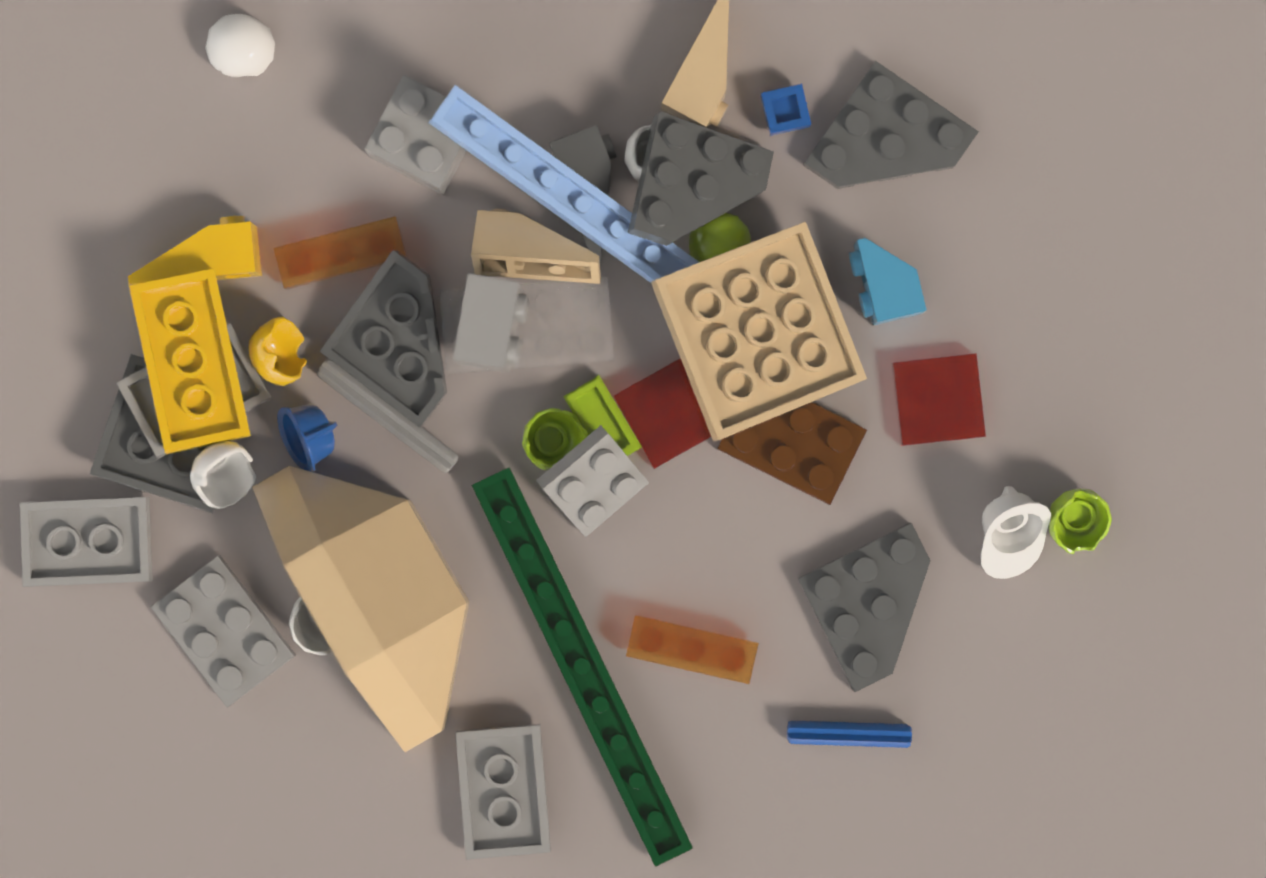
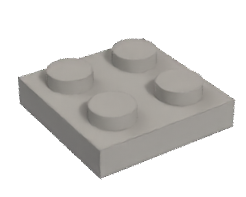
[536,425,649,537]

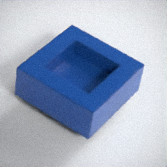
[760,84,811,136]

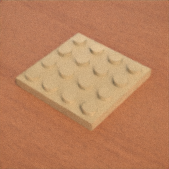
[651,222,867,441]

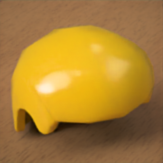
[248,316,307,386]

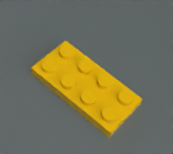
[129,268,251,454]

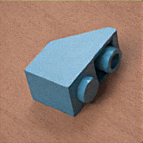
[849,238,927,326]

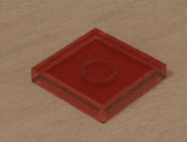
[892,353,986,446]
[613,358,712,469]

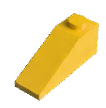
[128,216,262,285]

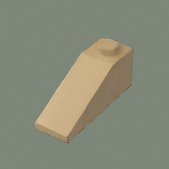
[661,0,729,128]
[471,209,601,284]

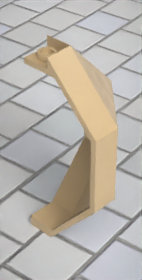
[252,466,470,752]

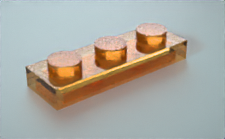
[273,216,407,290]
[626,614,759,684]

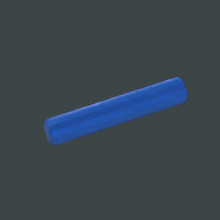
[787,720,912,748]

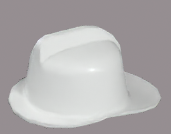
[981,486,1051,579]

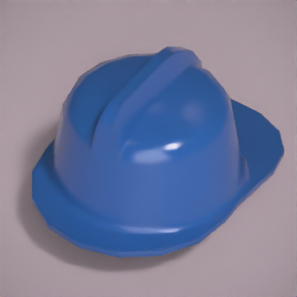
[277,404,338,472]

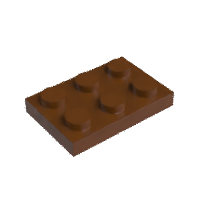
[717,402,867,505]

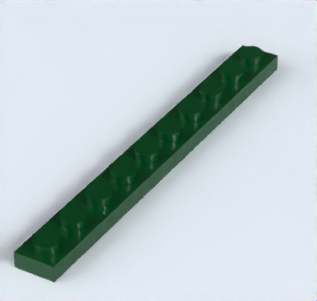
[471,467,693,867]

